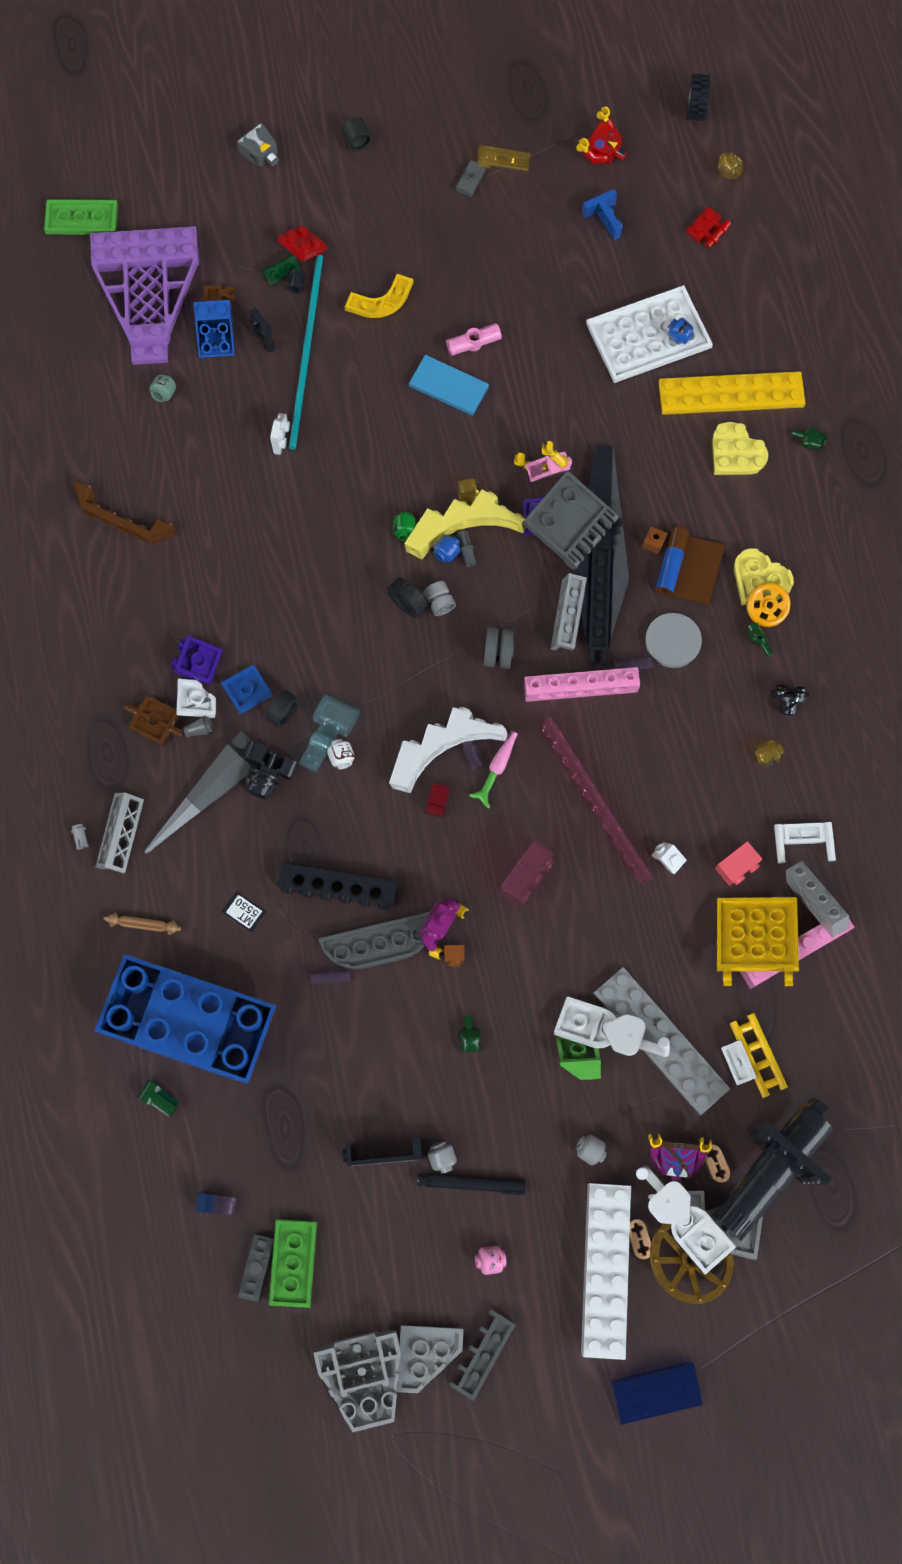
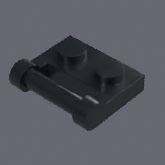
[249,307,275,352]

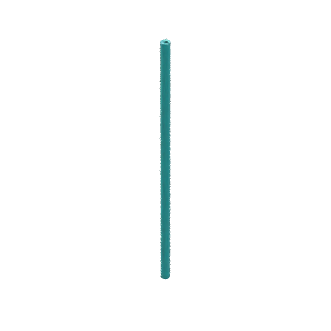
[289,255,323,450]

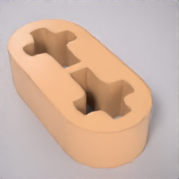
[705,1144,730,1183]
[629,1219,651,1259]

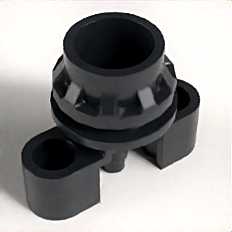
[243,741,299,800]

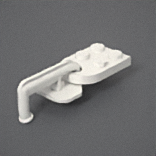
[554,997,670,1057]
[636,1165,737,1275]

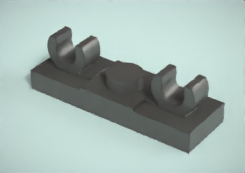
[238,1234,274,1302]

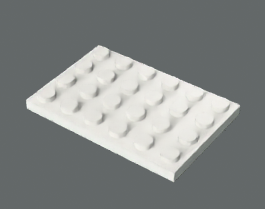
[586,285,713,383]

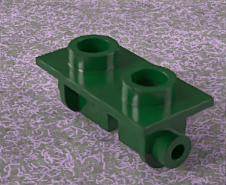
[262,255,300,286]

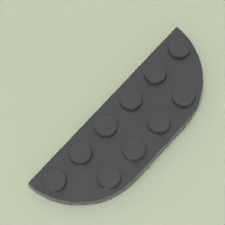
[318,912,429,970]

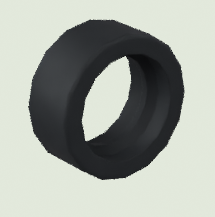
[266,690,299,728]

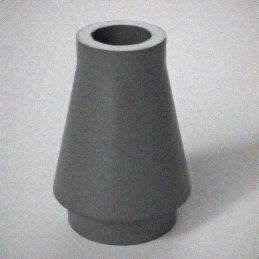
[184,717,214,738]

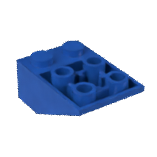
[193,300,235,358]

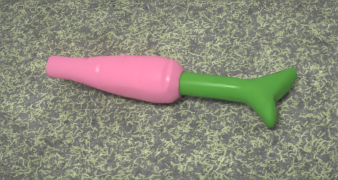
[469,731,518,808]

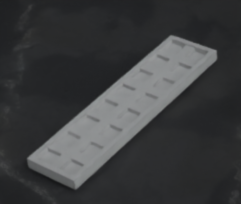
[593,967,730,1116]

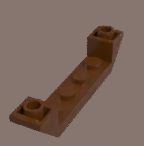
[74,482,176,545]

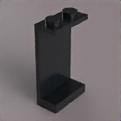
[343,1138,422,1166]

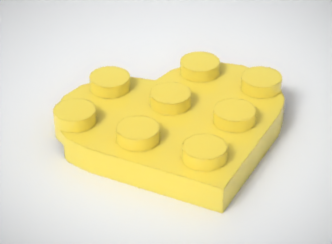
[712,422,768,475]
[734,548,794,605]

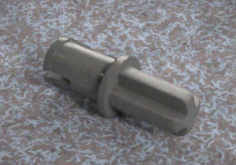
[457,530,477,567]

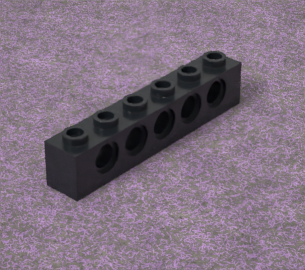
[277,863,398,910]

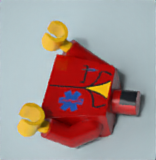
[576,106,628,165]

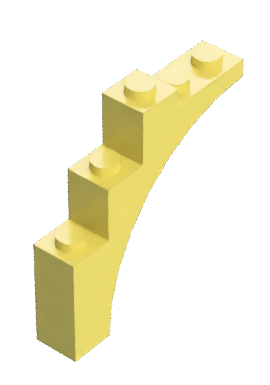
[404,490,526,559]

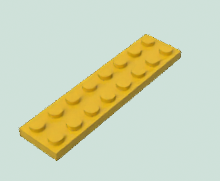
[658,372,805,415]

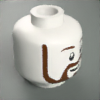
[327,739,355,769]

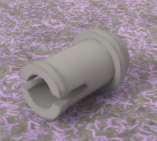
[70,824,89,850]

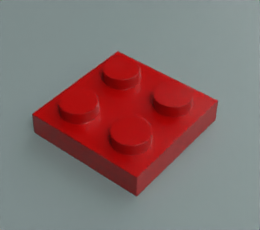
[278,225,327,262]

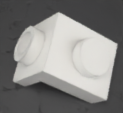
[652,842,687,874]

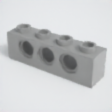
[786,861,849,938]

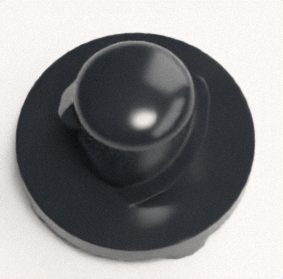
[771,685,810,716]

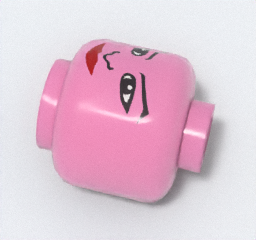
[475,1245,507,1275]

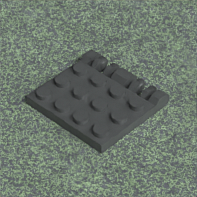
[522,470,619,570]

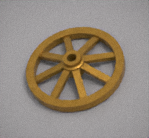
[650,1221,734,1304]

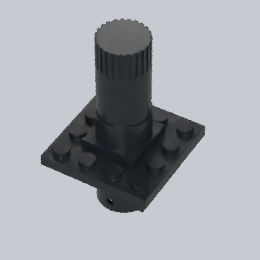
[712,1098,833,1241]

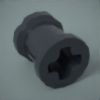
[288,269,305,294]

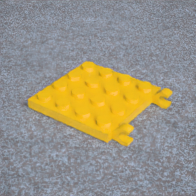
[717,897,799,986]

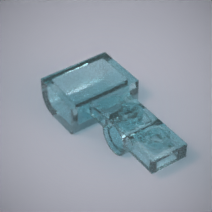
[299,694,360,773]

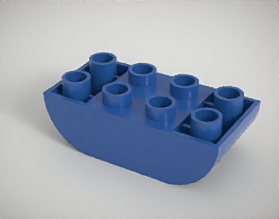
[94,954,276,1084]

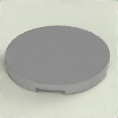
[645,613,702,668]

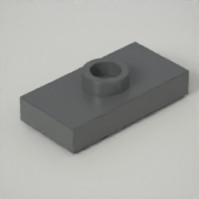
[456,160,486,197]

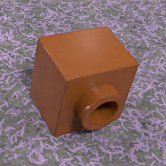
[642,527,668,555]
[444,945,465,967]

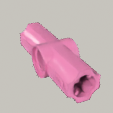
[446,323,502,356]

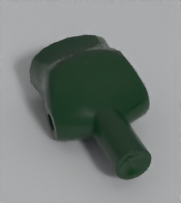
[791,427,827,451]
[746,623,773,657]
[458,1015,481,1053]

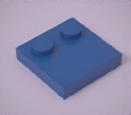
[221,664,273,714]

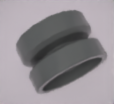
[484,626,515,669]

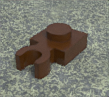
[204,285,235,302]

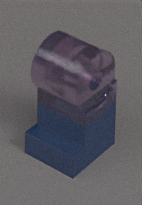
[196,1193,237,1215]

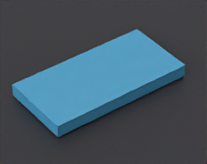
[409,355,489,416]

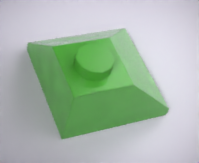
[556,1036,601,1080]

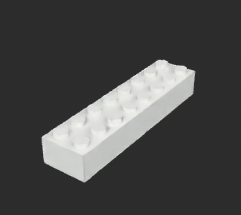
[581,1183,631,1360]

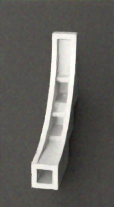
[389,707,508,793]

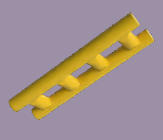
[729,1013,788,1098]

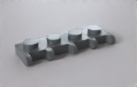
[448,1309,516,1401]

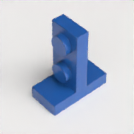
[582,189,622,240]

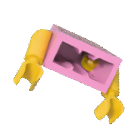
[514,441,572,482]

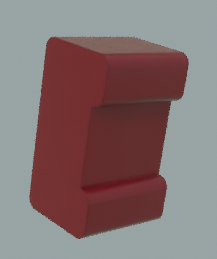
[426,783,450,818]

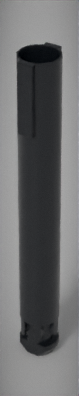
[417,1173,525,1196]

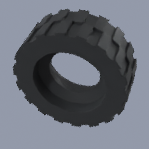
[387,577,427,618]

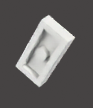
[721,1040,757,1085]

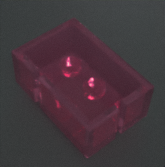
[499,840,554,907]

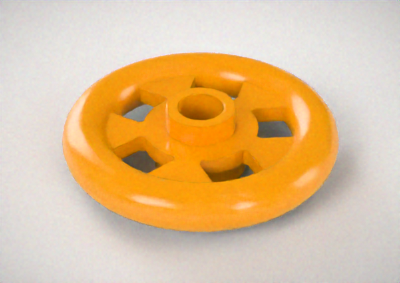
[747,582,791,627]

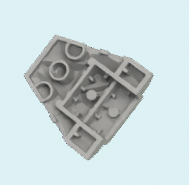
[313,1331,401,1432]

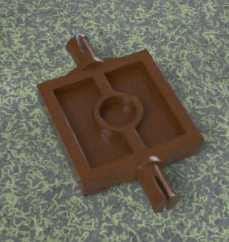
[124,695,184,746]

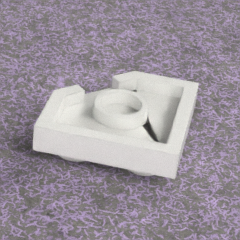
[270,413,290,455]
[176,679,216,718]

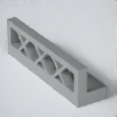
[550,573,587,651]
[95,792,144,873]

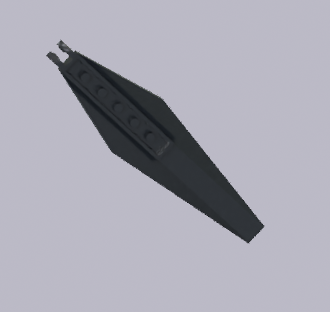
[574,445,629,666]

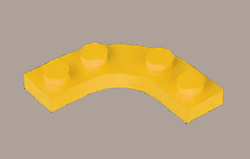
[345,274,413,318]

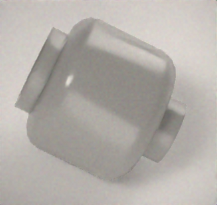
[575,1135,607,1165]
[427,1141,457,1173]

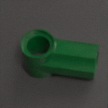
[137,1079,180,1117]

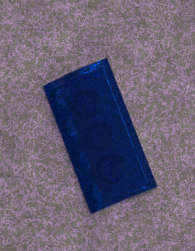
[611,1362,702,1425]

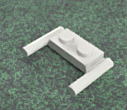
[774,822,836,864]

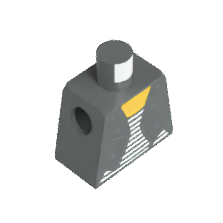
[237,123,279,167]

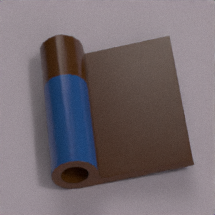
[655,526,725,606]

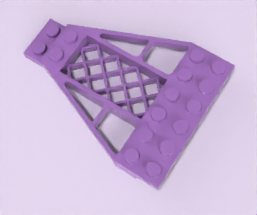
[90,226,199,365]

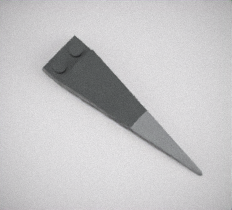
[144,731,257,853]

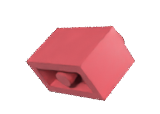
[715,841,762,886]

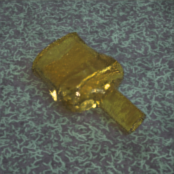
[458,479,479,507]

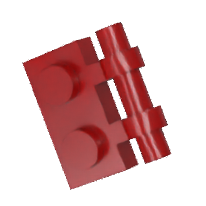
[686,207,731,248]

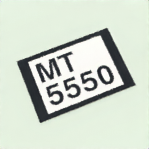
[222,891,266,932]

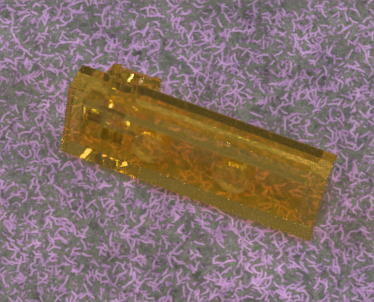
[477,145,530,171]

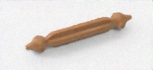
[103,913,182,935]

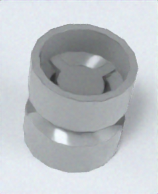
[423,581,456,616]

